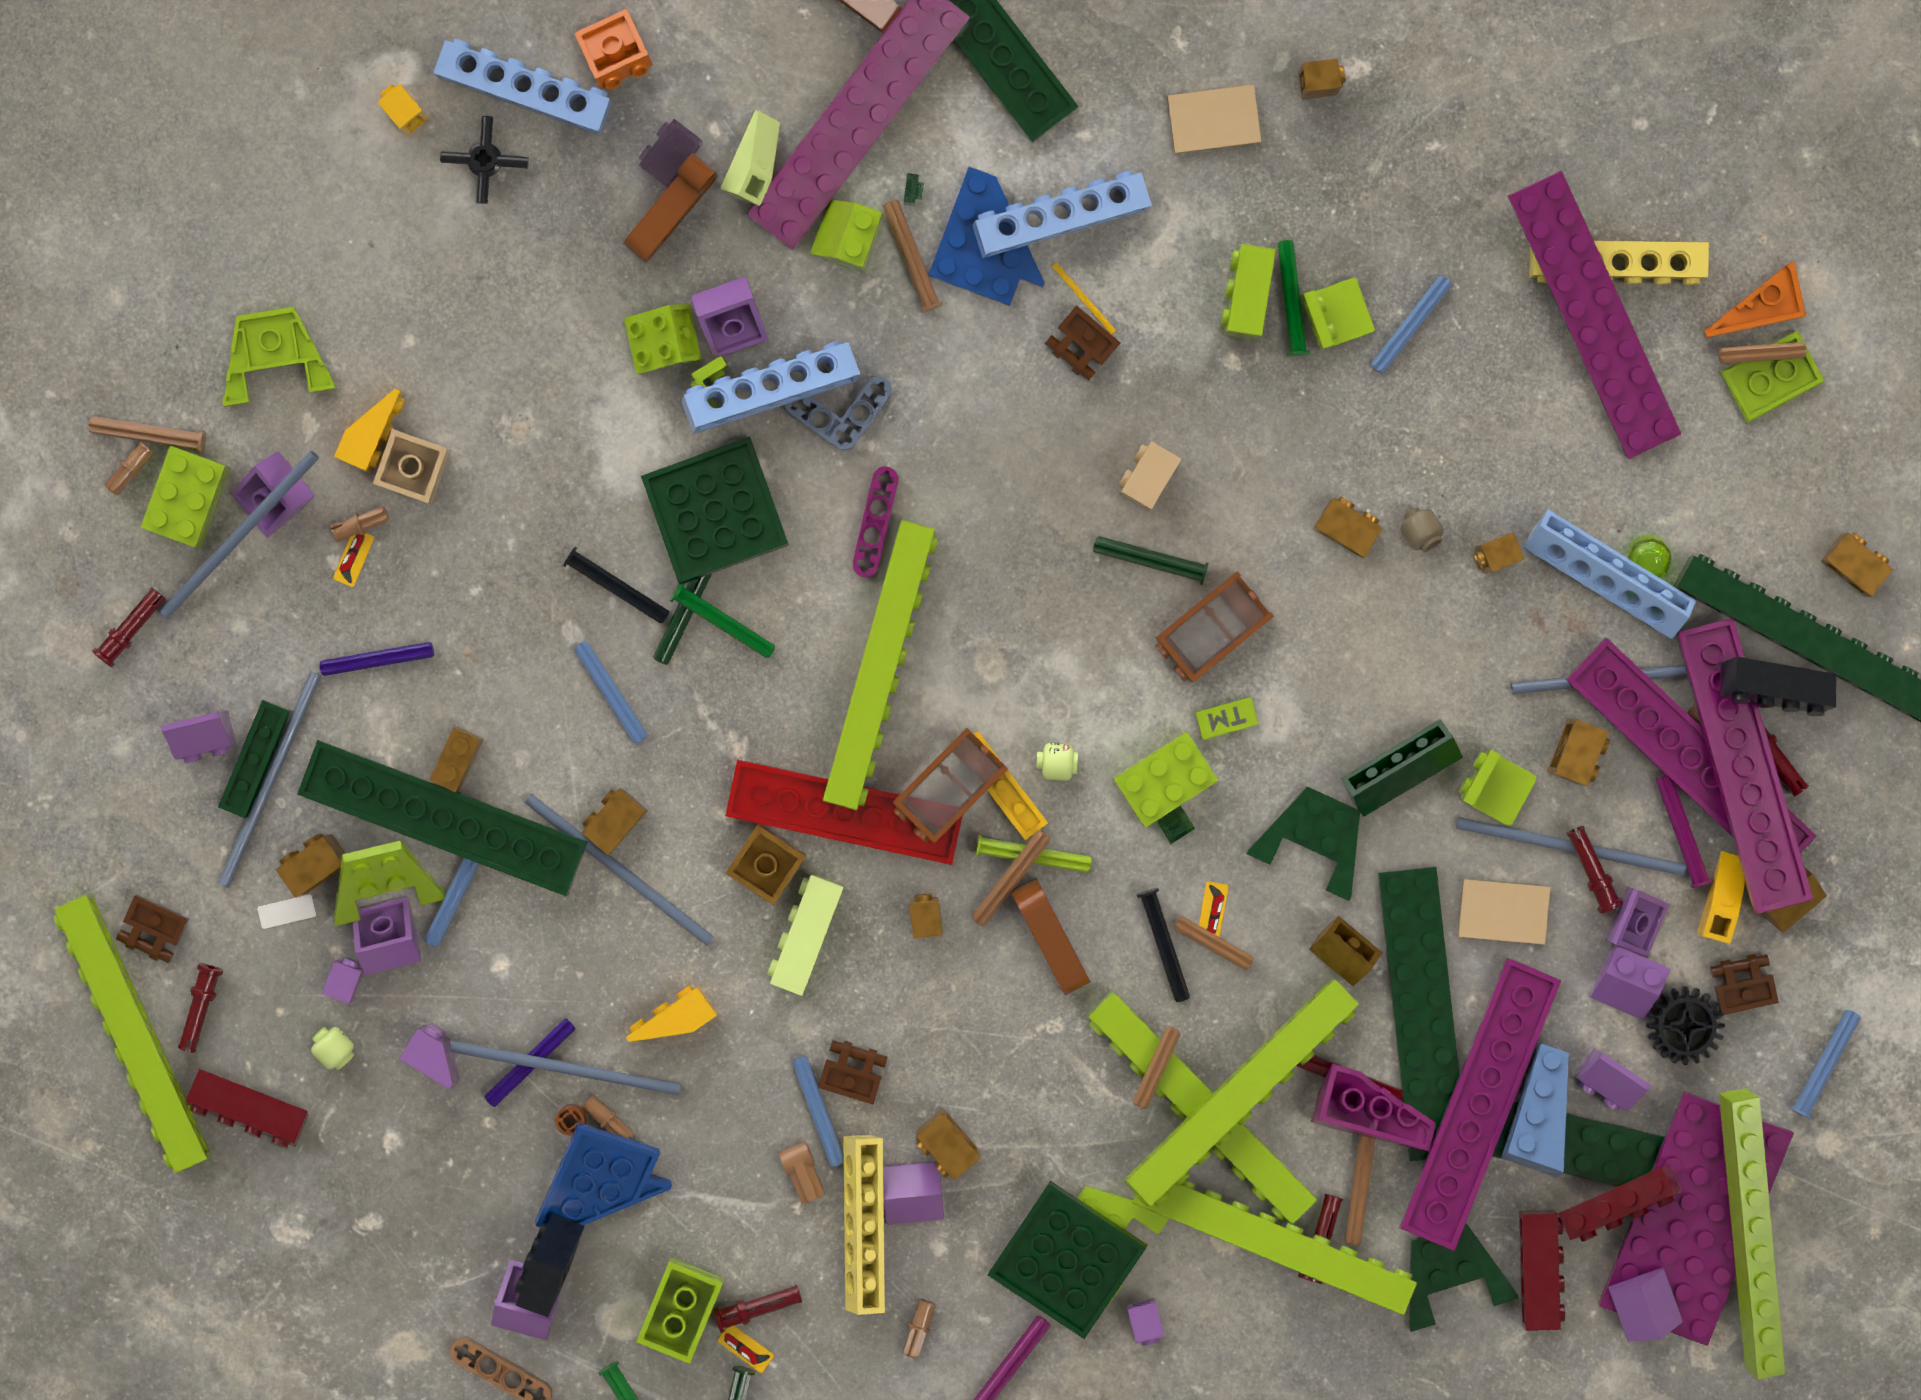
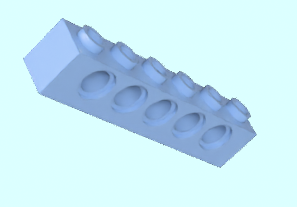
[434,38,612,135]
[972,170,1152,259]
[682,341,860,434]
[1523,509,1696,639]

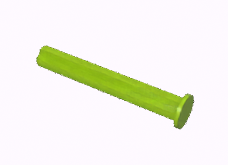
[975,834,1092,873]

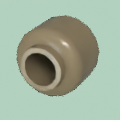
[1400,507,1444,552]

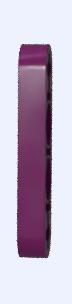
[853,466,898,577]

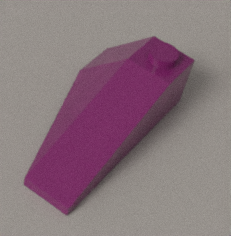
[1311,1064,1436,1152]

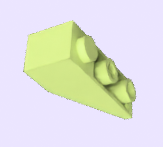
[720,110,780,206]

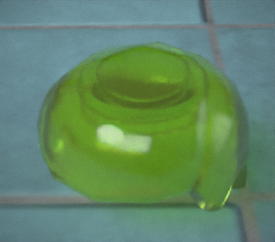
[1627,534,1672,578]

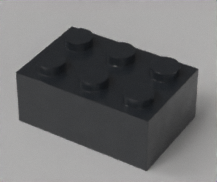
[514,1214,585,1318]

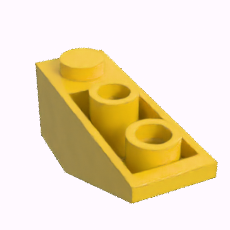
[334,388,406,472]
[1696,851,1745,944]
[626,985,719,1042]

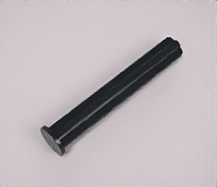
[563,547,669,623]
[1137,888,1190,1002]

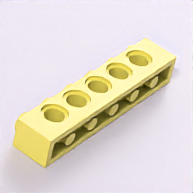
[1529,241,1709,285]
[843,1135,885,1315]

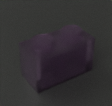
[639,119,704,188]

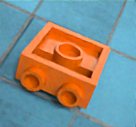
[574,9,653,90]

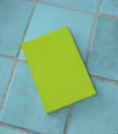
[1719,330,1825,423]

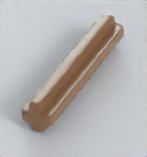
[1719,342,1806,364]
[1174,916,1254,970]
[1133,1026,1181,1109]

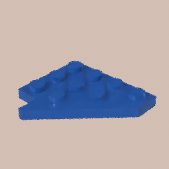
[929,166,1045,306]
[535,1122,672,1227]

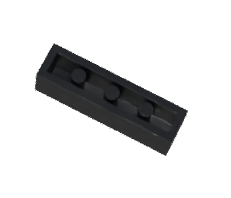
[1720,657,1836,716]

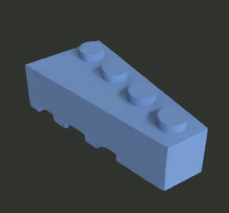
[1501,1044,1569,1177]

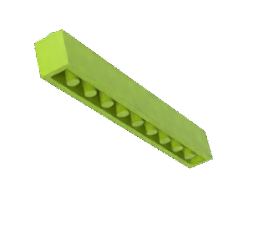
[823,520,939,811]
[54,893,212,1174]
[1122,979,1359,1207]
[1088,990,1317,1224]
[1719,1088,1785,1380]
[1132,1180,1417,1315]

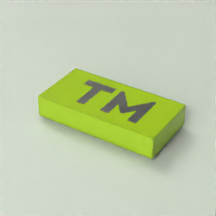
[1195,696,1259,740]

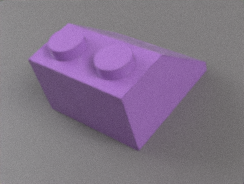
[691,276,768,359]
[230,451,315,538]
[161,711,236,763]
[352,897,421,975]
[1589,944,1671,1020]
[400,1023,459,1089]
[1575,1048,1651,1112]
[491,1260,563,1340]

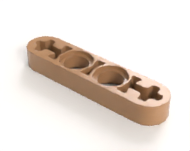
[450,1337,552,1400]

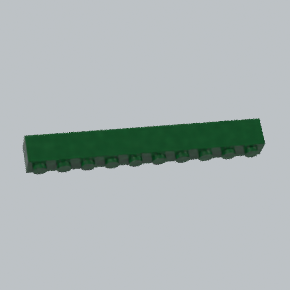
[1673,554,1921,723]

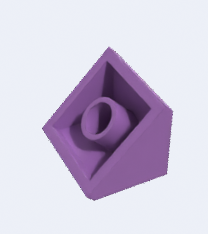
[1606,887,1669,957]
[883,1162,944,1225]
[1608,1267,1683,1342]

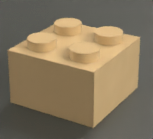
[373,429,451,504]
[1118,441,1181,511]

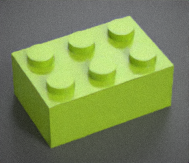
[1220,243,1276,341]
[140,446,231,549]
[1113,731,1219,828]
[636,1256,725,1364]

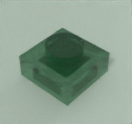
[903,173,924,206]
[1156,805,1195,844]

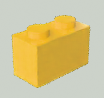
[377,83,429,136]

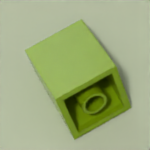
[810,200,884,274]

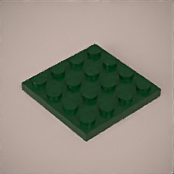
[641,436,789,585]
[988,1180,1148,1339]

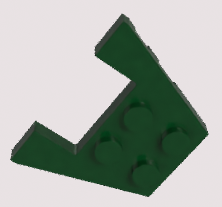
[1246,786,1360,901]
[1409,1223,1519,1332]

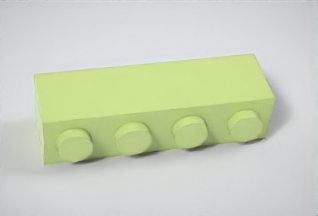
[767,874,844,996]

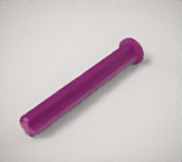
[1656,775,1713,888]
[973,1316,1050,1400]

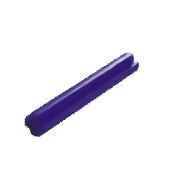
[319,642,434,676]
[484,1019,575,1107]

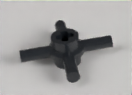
[440,116,529,204]

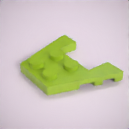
[222,307,337,407]
[333,841,445,926]
[1077,1185,1169,1306]

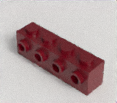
[185,1069,309,1149]
[1558,1165,1683,1242]
[1519,1210,1565,1331]

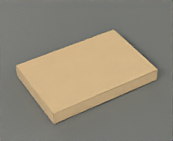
[1167,84,1261,154]
[1457,879,1550,945]

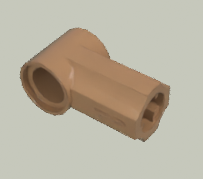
[779,1141,825,1204]

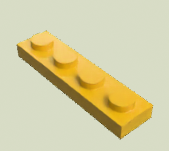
[974,731,1048,840]

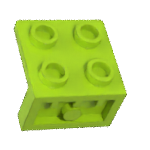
[1301,277,1375,351]
[624,303,702,374]

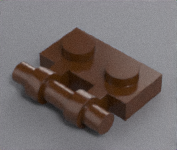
[1044,305,1121,381]
[116,895,190,963]
[1710,954,1779,1015]
[818,1040,888,1105]

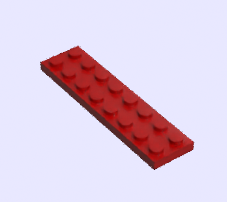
[725,759,963,865]

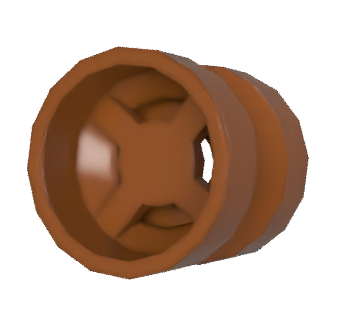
[555,1104,587,1136]

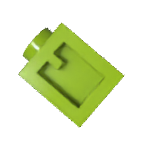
[691,356,729,409]

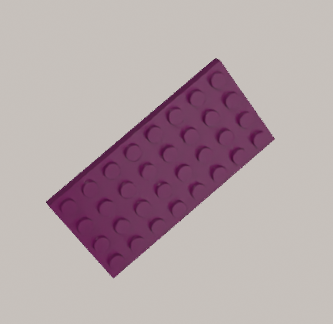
[1598,1091,1794,1346]

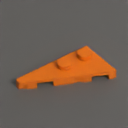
[1703,261,1806,338]

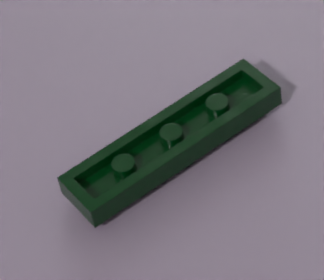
[218,700,291,818]

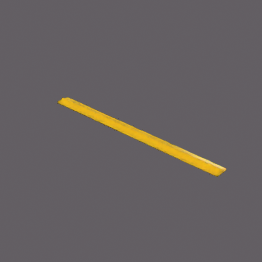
[1052,262,1117,335]

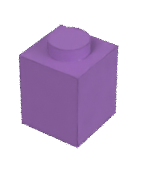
[322,957,364,1004]
[1127,1298,1164,1346]

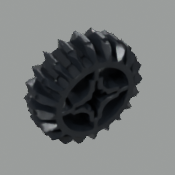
[1645,986,1725,1065]

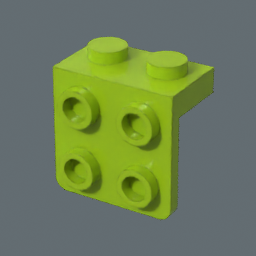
[1459,749,1536,826]

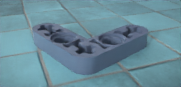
[785,377,892,450]

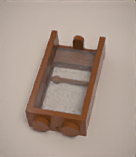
[1155,571,1274,683]
[893,728,1008,843]

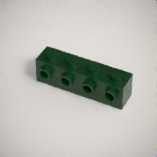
[1341,719,1463,817]

